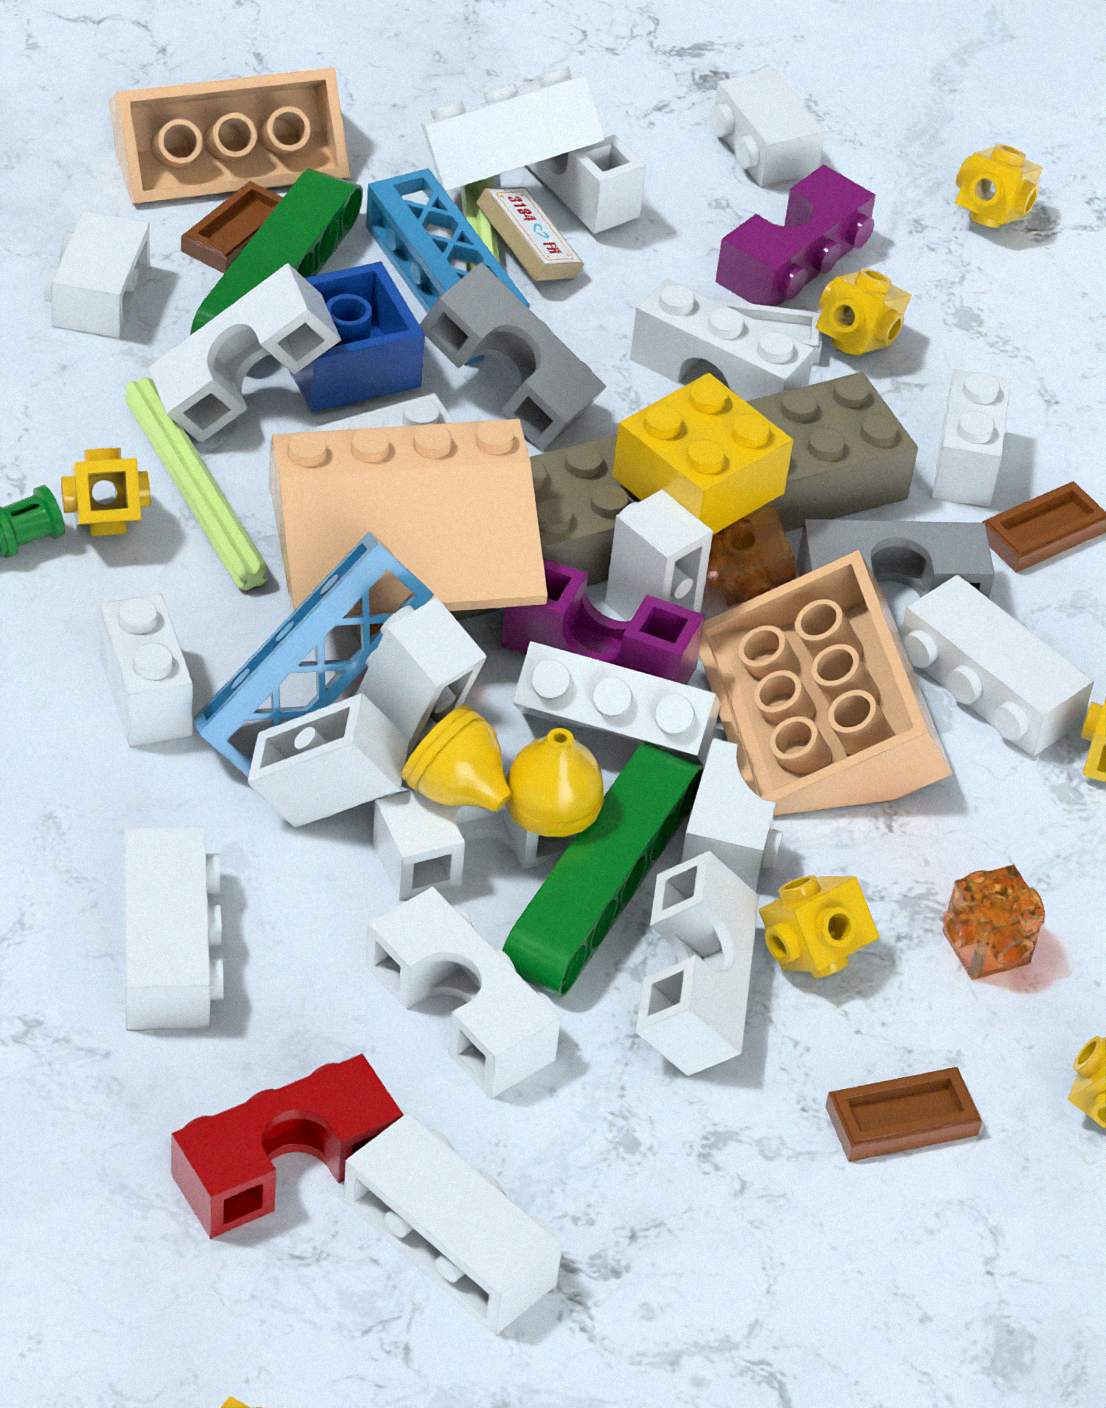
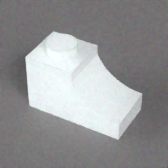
[681,739,783,892]

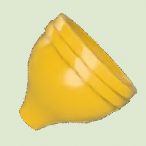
[401,704,513,813]
[505,728,604,837]

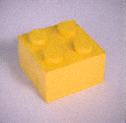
[612,373,793,535]

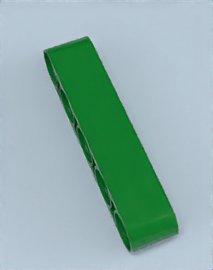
[190,168,363,336]
[502,743,704,998]

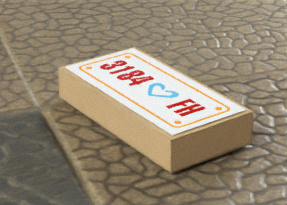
[477,187,584,281]

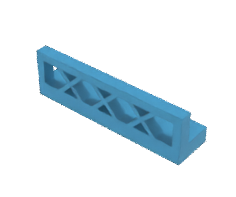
[366,168,530,365]
[193,531,434,777]

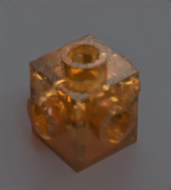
[706,505,796,607]
[942,864,1045,980]

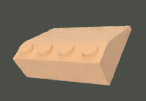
[270,419,548,614]
[699,550,953,816]

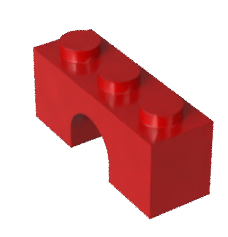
[171,1053,404,1239]

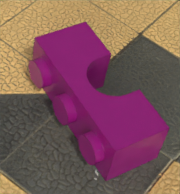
[715,164,876,307]
[501,558,705,685]

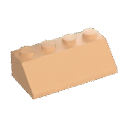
[109,67,351,204]

